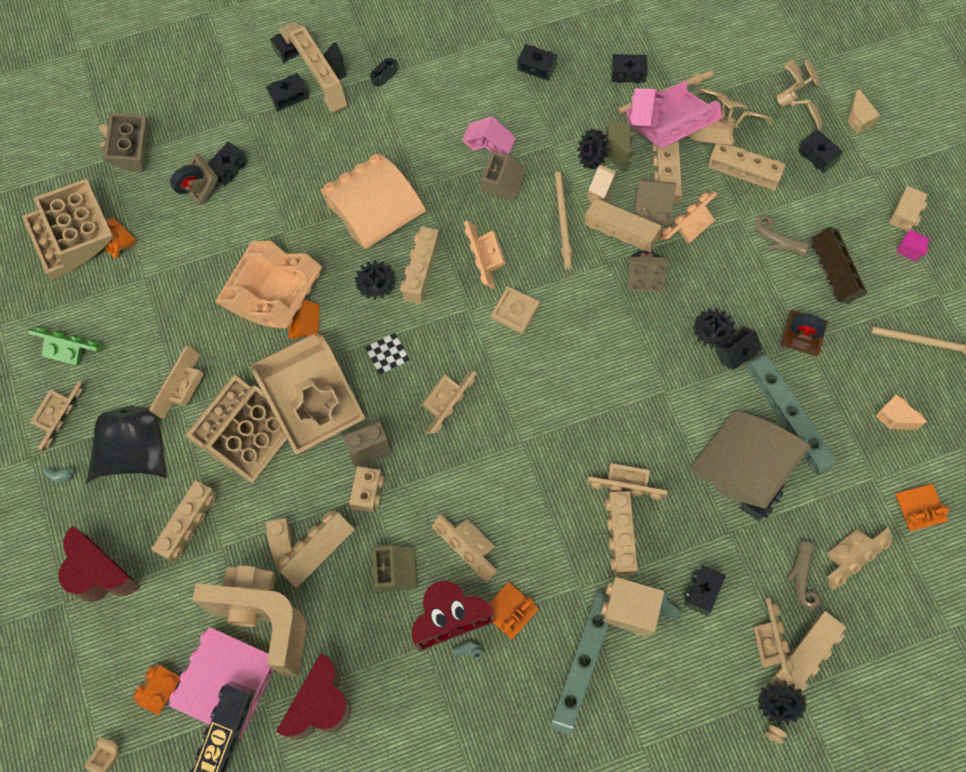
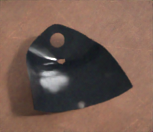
[85,406,167,484]

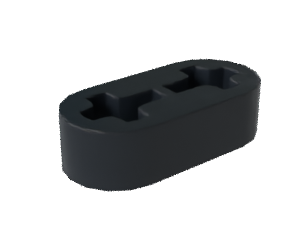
[370,58,398,87]

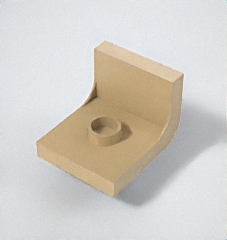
[248,332,365,455]
[192,565,306,677]

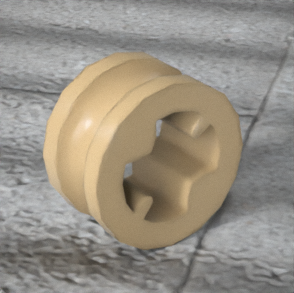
[765,725,787,745]

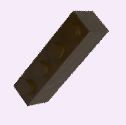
[811,227,867,304]

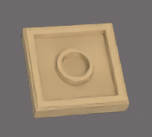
[490,286,540,334]

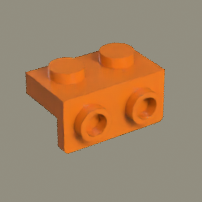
[104,217,136,258]
[133,663,180,715]

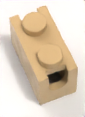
[889,186,928,231]

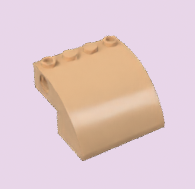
[320,153,426,249]
[215,241,322,329]

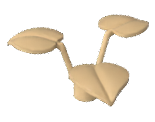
[777,58,822,131]
[697,88,773,133]

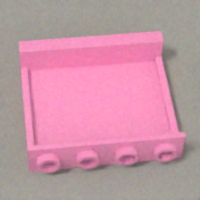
[625,81,722,149]
[169,627,274,739]

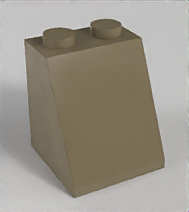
[342,419,392,469]

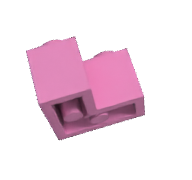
[630,88,668,128]
[462,116,516,155]

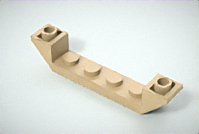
[279,22,347,114]

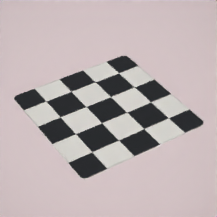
[365,333,409,374]

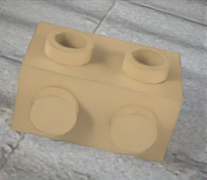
[349,466,385,513]

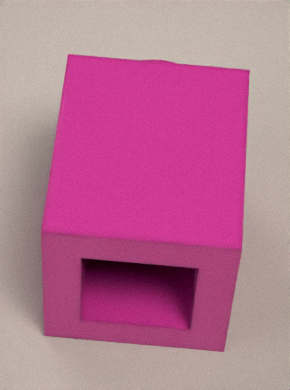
[896,229,930,262]

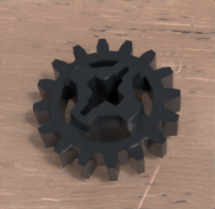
[577,129,609,169]
[355,260,396,300]
[693,308,736,349]
[758,680,806,725]

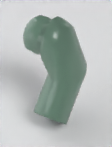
[43,467,74,484]
[660,591,681,618]
[452,641,483,660]

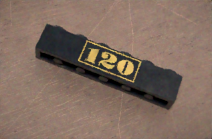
[190,681,256,772]

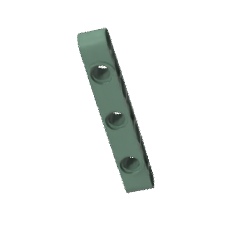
[746,354,836,475]
[550,591,609,736]

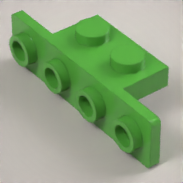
[28,326,105,365]

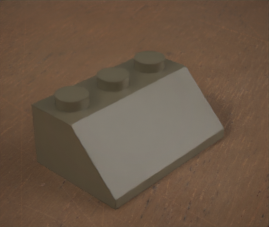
[103,112,149,172]

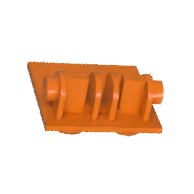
[895,484,950,532]
[489,582,539,640]

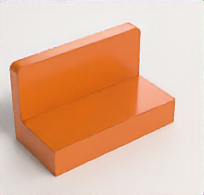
[288,299,320,340]

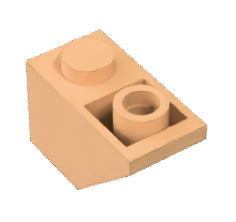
[876,394,927,430]

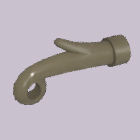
[756,215,811,257]
[787,541,821,610]

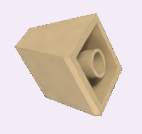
[601,577,664,638]

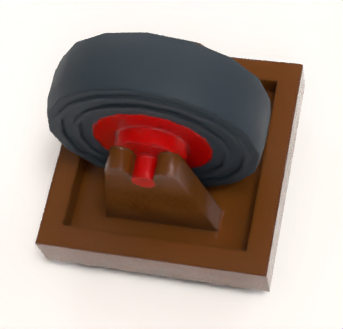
[780,310,828,357]

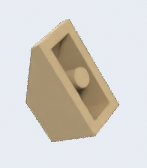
[848,89,880,134]
[587,165,616,203]
[266,518,293,566]

